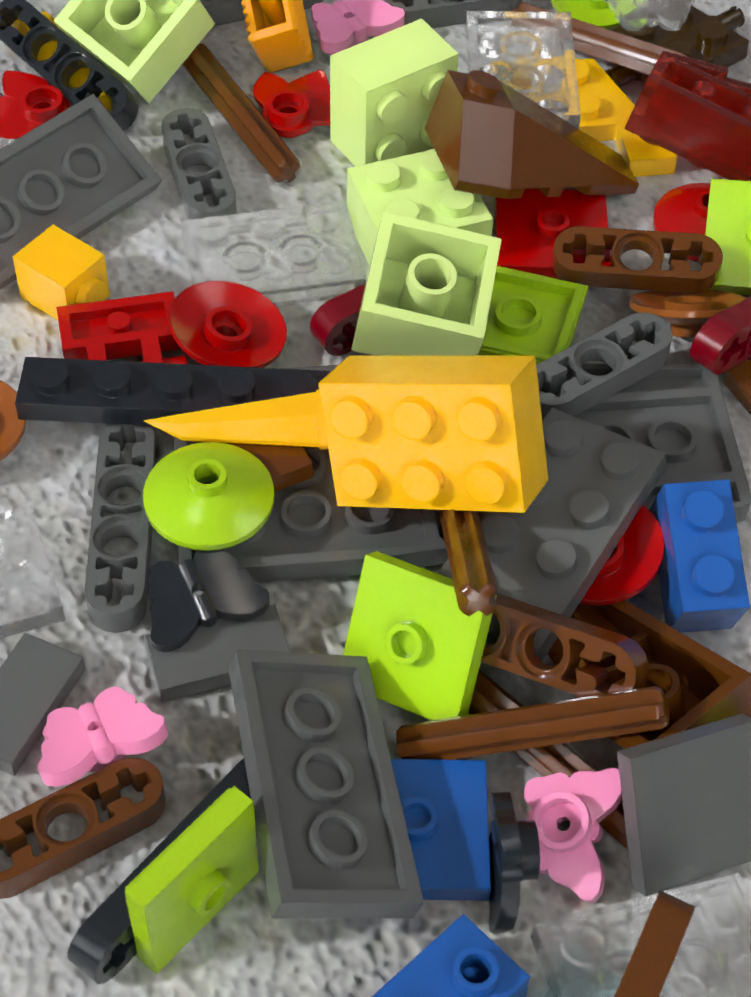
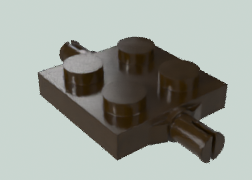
[605,0,749,97]

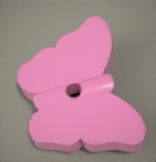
[311,0,405,55]
[37,687,168,787]
[524,768,622,904]

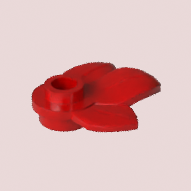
[0,70,70,143]
[253,70,330,138]

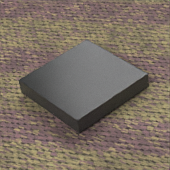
[617,713,751,897]

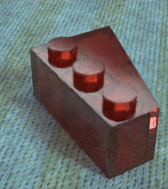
[624,50,751,181]

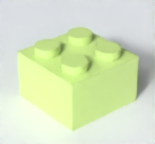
[54,0,215,103]
[330,18,459,166]
[347,149,493,266]
[351,211,502,356]

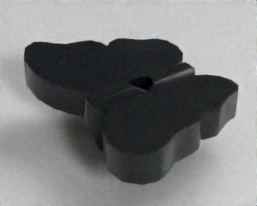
[148,549,270,652]
[489,792,540,932]

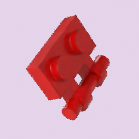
[56,291,187,364]

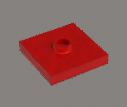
[494,189,611,279]

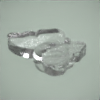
[604,0,695,31]

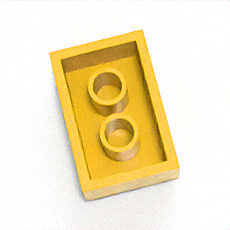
[318,356,548,513]

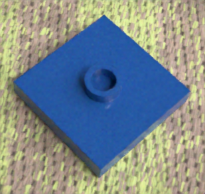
[391,759,491,901]

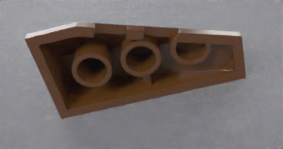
[424,70,639,199]
[548,600,751,749]

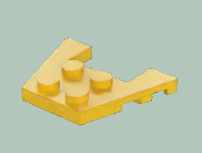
[490,58,677,177]

